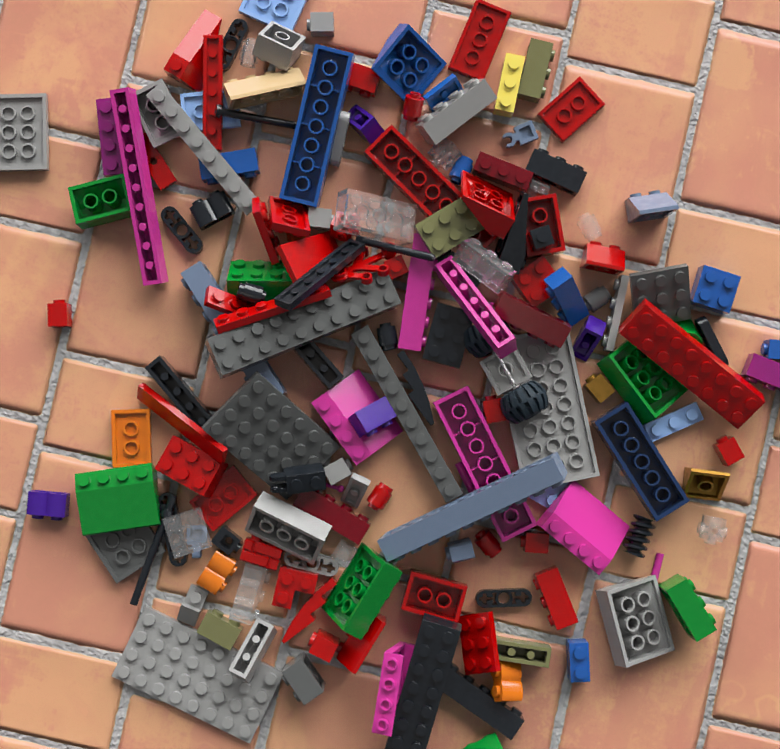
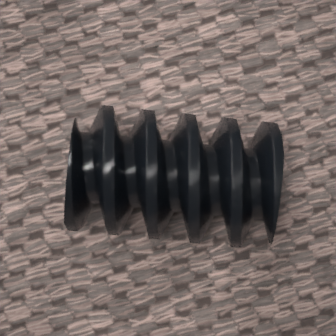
[623,514,656,558]

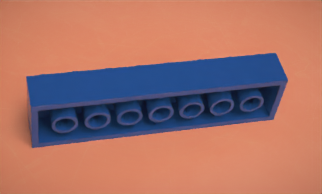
[279,44,355,208]

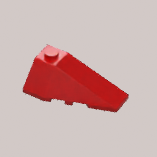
[164,9,222,92]

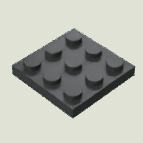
[629,263,692,322]
[86,527,166,584]

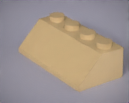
[223,67,306,110]

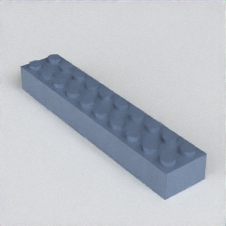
[377,452,568,562]

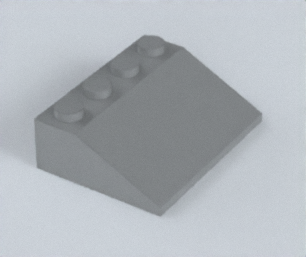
[595,575,675,668]

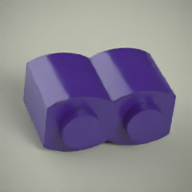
[26,490,70,521]

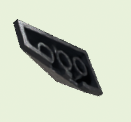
[491,191,528,274]

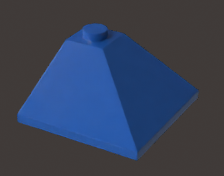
[371,23,447,101]

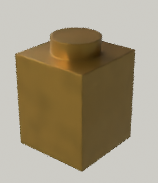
[583,373,615,403]

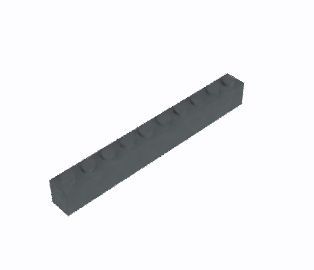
[351,325,463,503]

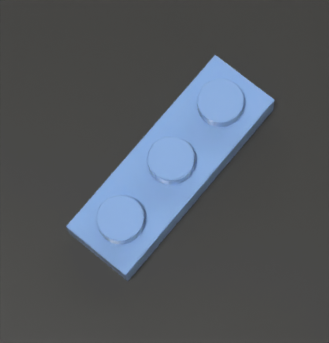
[643,402,704,442]

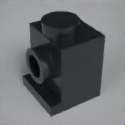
[211,524,243,555]

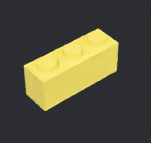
[493,53,525,118]

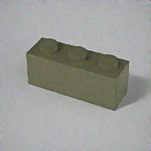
[517,38,555,103]
[496,636,552,668]

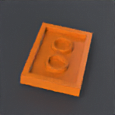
[111,409,152,468]

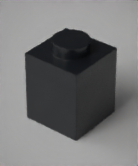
[527,225,555,252]

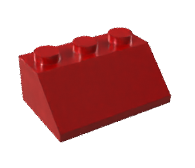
[335,613,386,674]

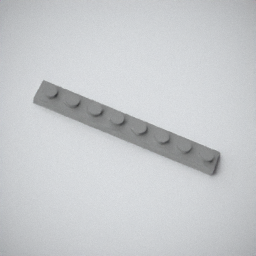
[146,83,256,215]

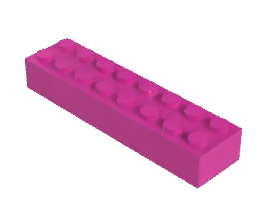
[433,385,537,542]

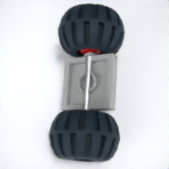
[464,320,548,424]

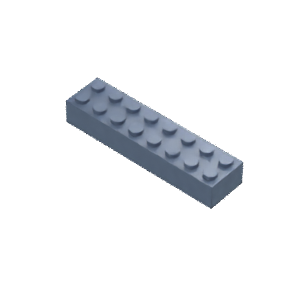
[180,261,288,395]

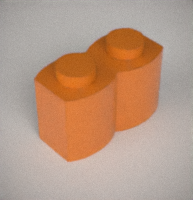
[196,548,238,595]
[490,661,523,702]

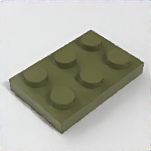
[414,198,484,259]

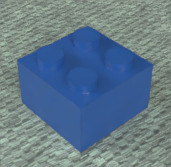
[690,265,741,315]

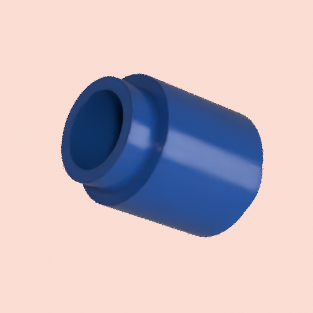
[449,155,473,185]

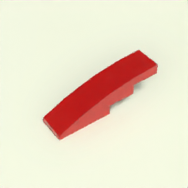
[282,576,337,644]

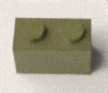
[196,608,243,651]

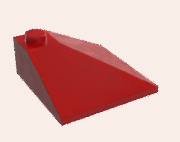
[461,170,515,239]

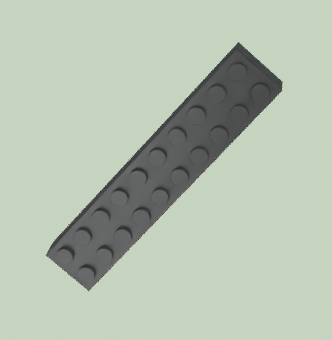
[205,272,401,379]

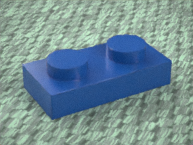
[422,73,463,112]

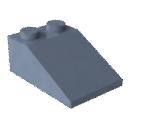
[625,190,679,223]

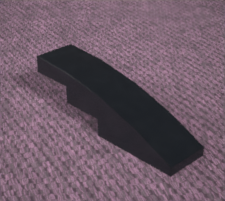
[397,350,434,425]

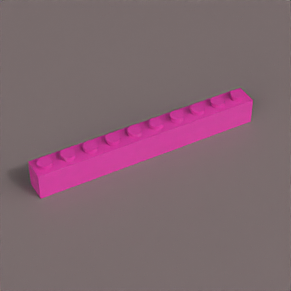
[109,87,169,286]

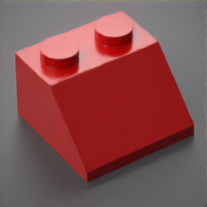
[580,241,625,275]

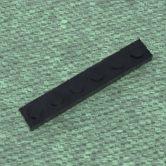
[274,238,365,311]

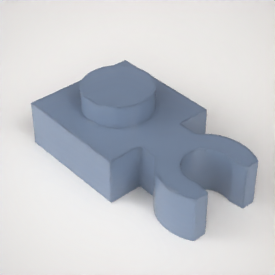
[502,120,539,148]

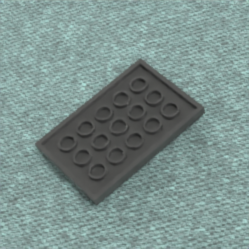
[202,371,341,500]

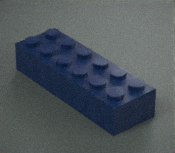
[591,402,690,521]

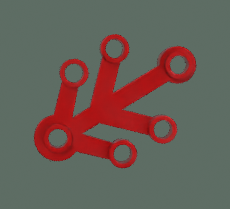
[331,243,397,285]

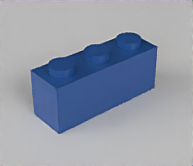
[198,147,261,185]
[544,266,589,327]

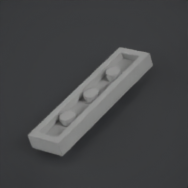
[601,275,629,352]

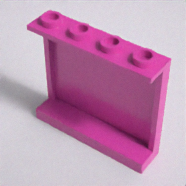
[372,641,415,737]

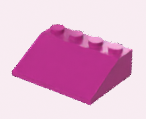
[311,369,403,466]
[536,481,630,575]

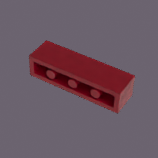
[492,290,572,348]
[293,490,371,545]

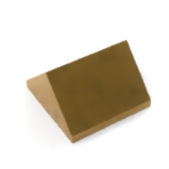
[682,467,730,501]

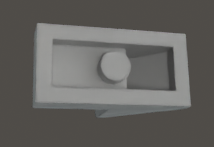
[340,472,371,508]
[177,584,209,627]

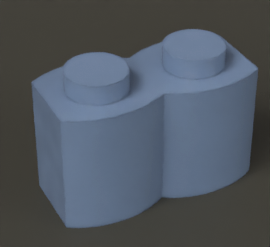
[444,537,476,564]

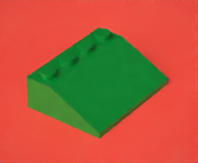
[597,340,689,425]
[75,463,161,536]
[322,542,403,640]

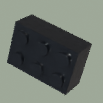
[422,302,472,369]

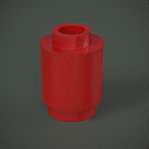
[402,92,424,122]
[367,482,393,511]
[474,529,502,558]

